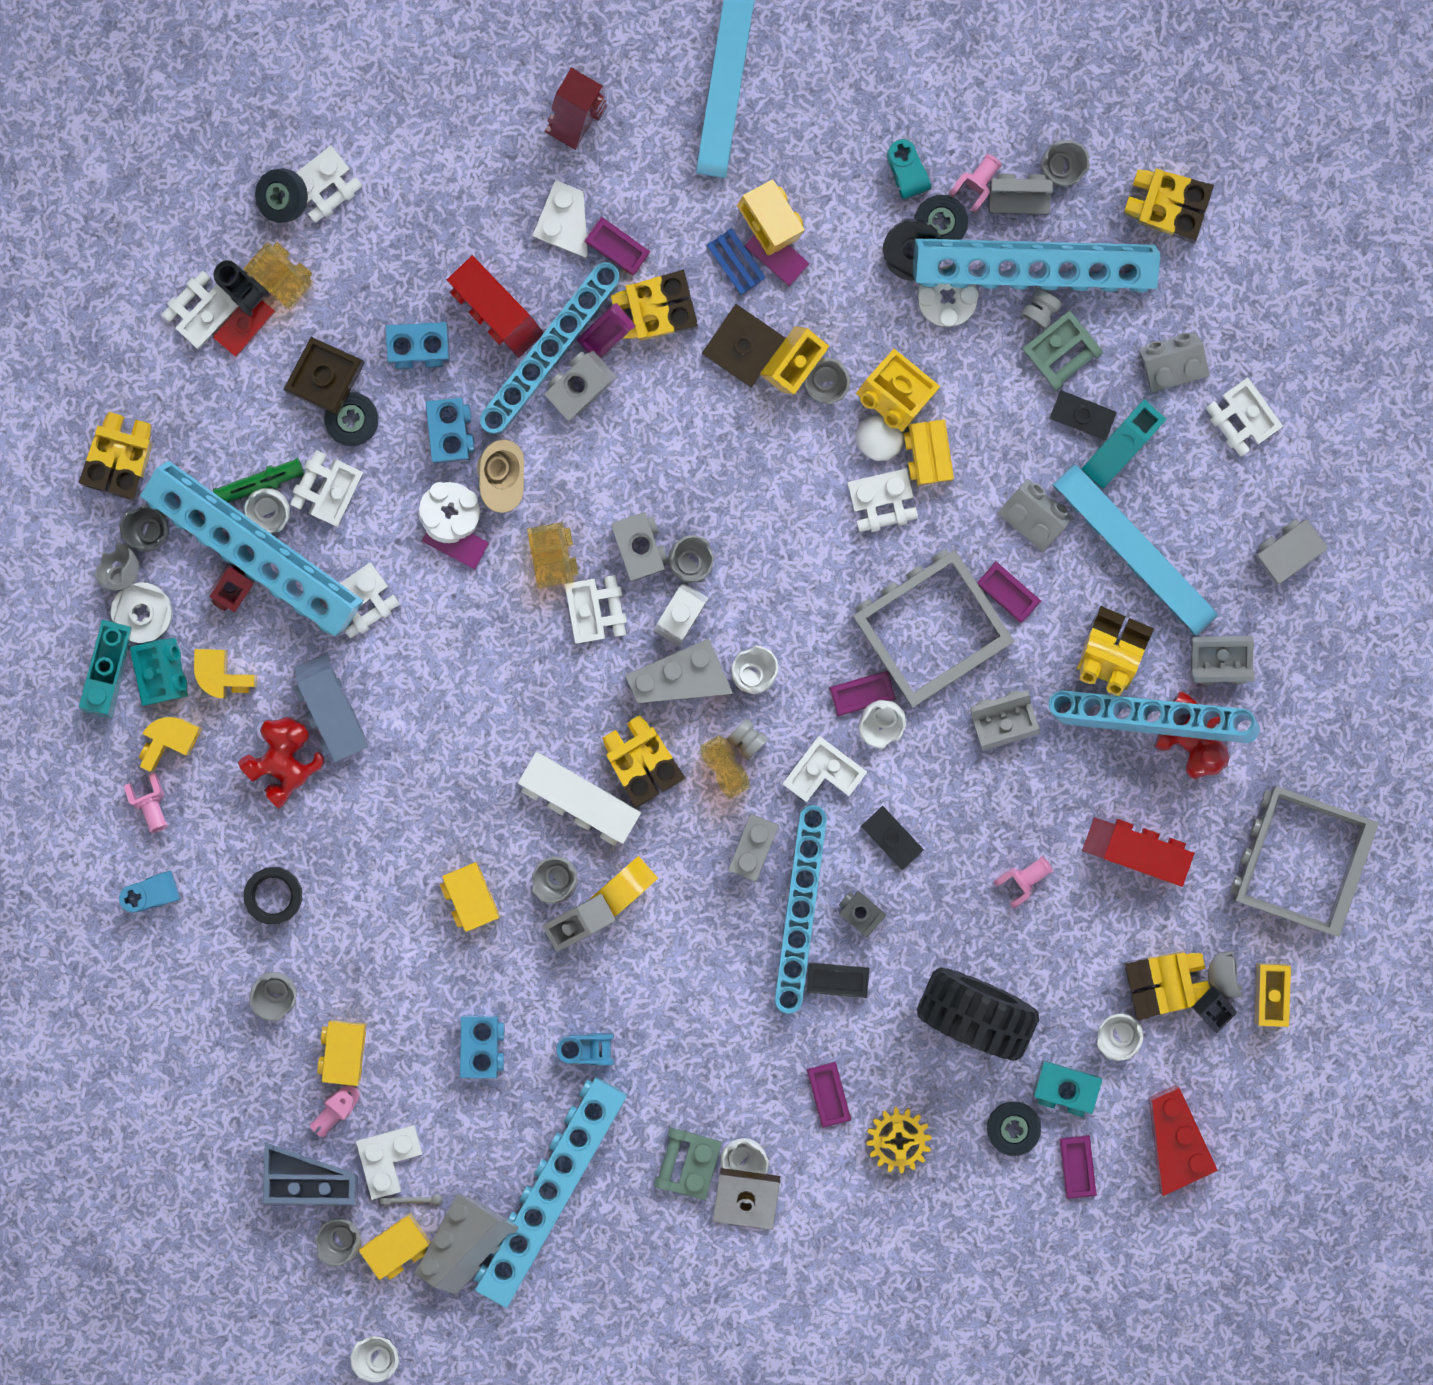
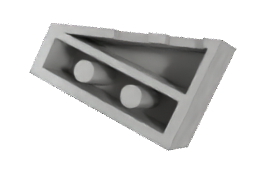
[625,638,733,703]
[415,1193,519,1294]

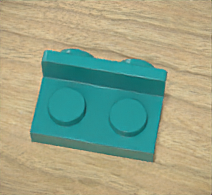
[130,638,188,706]

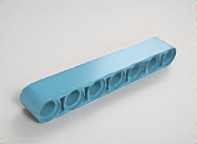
[696,0,755,178]
[480,262,620,435]
[1052,464,1218,636]
[1049,691,1260,743]
[775,805,827,1014]

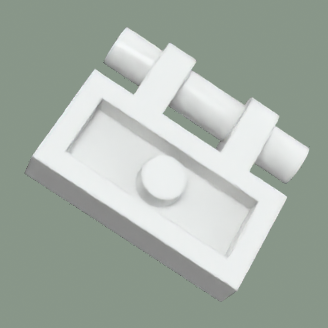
[296,145,363,223]
[161,270,239,350]
[1205,377,1283,457]
[290,450,363,527]
[847,468,918,532]
[323,562,400,639]
[565,575,627,644]

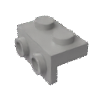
[989,173,1053,215]
[1139,332,1210,393]
[998,479,1072,552]
[1191,636,1255,685]
[970,690,1040,751]

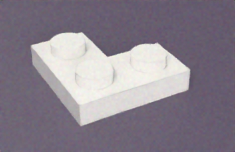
[783,736,867,802]
[356,1125,423,1200]

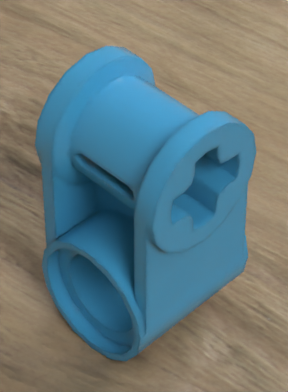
[119,870,181,913]
[556,1033,614,1065]

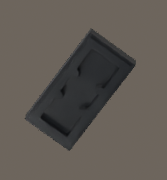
[1049,390,1117,441]
[861,805,924,870]
[806,962,870,998]
[1192,986,1237,1033]

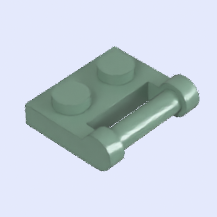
[1022,310,1103,391]
[653,1127,722,1201]

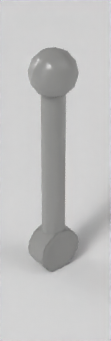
[379,1194,443,1206]

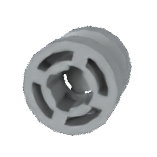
[1021,288,1063,330]
[726,718,769,760]

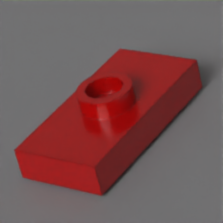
[213,300,276,357]

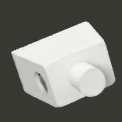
[654,582,709,647]

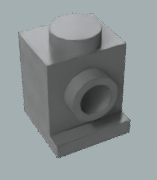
[839,890,886,938]

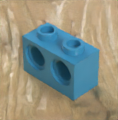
[386,322,450,369]
[426,398,475,464]
[460,1015,505,1078]

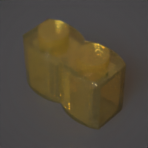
[243,242,314,311]
[527,522,579,589]
[701,735,750,798]

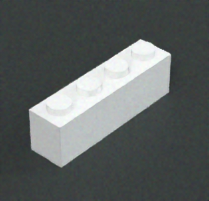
[518,752,642,846]

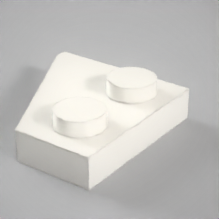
[532,180,588,259]

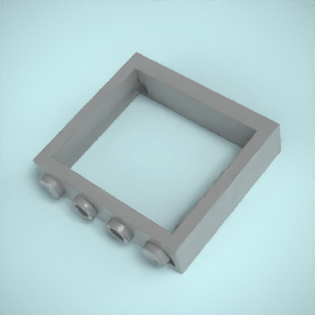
[852,549,1015,708]
[1230,786,1379,937]

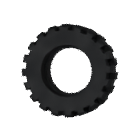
[917,967,1039,1061]

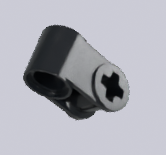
[213,260,271,317]

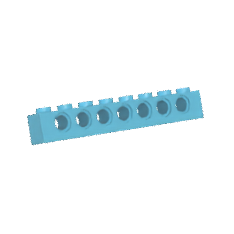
[912,239,1160,292]
[140,461,364,637]
[474,1076,627,1308]

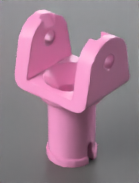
[948,154,1002,213]
[124,773,168,833]
[993,856,1053,909]
[310,1085,360,1138]

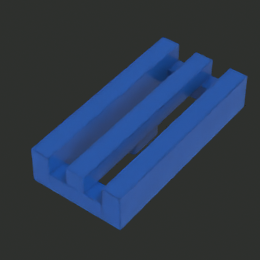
[707,228,766,295]

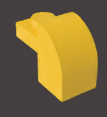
[194,649,257,699]
[139,717,203,772]
[587,856,658,917]

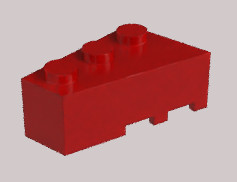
[446,255,544,358]
[1082,817,1195,887]
[1149,1085,1218,1196]

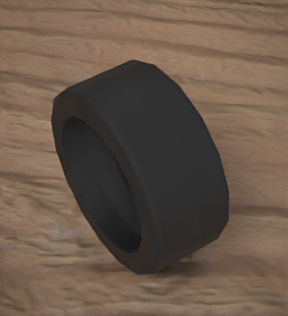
[244,867,302,925]

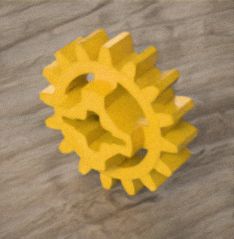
[866,1107,932,1174]

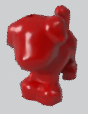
[1154,692,1230,779]
[238,717,325,809]

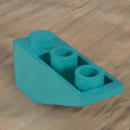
[1081,399,1167,489]
[79,620,132,719]

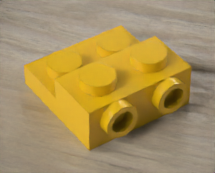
[855,349,941,432]

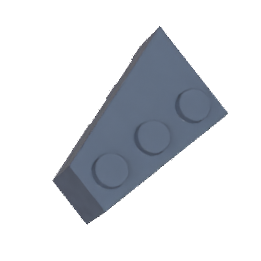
[293,652,368,762]
[263,1142,358,1207]

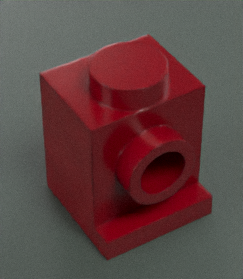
[209,563,255,612]

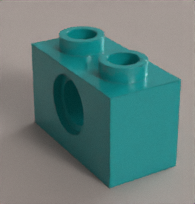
[1032,1060,1103,1117]

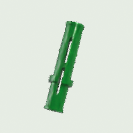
[213,458,305,503]

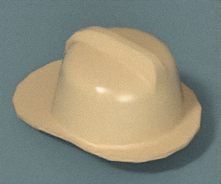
[476,439,524,513]

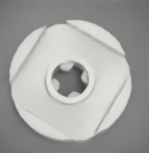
[918,266,979,327]
[418,482,480,543]
[111,582,173,643]

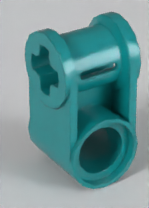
[887,139,932,200]

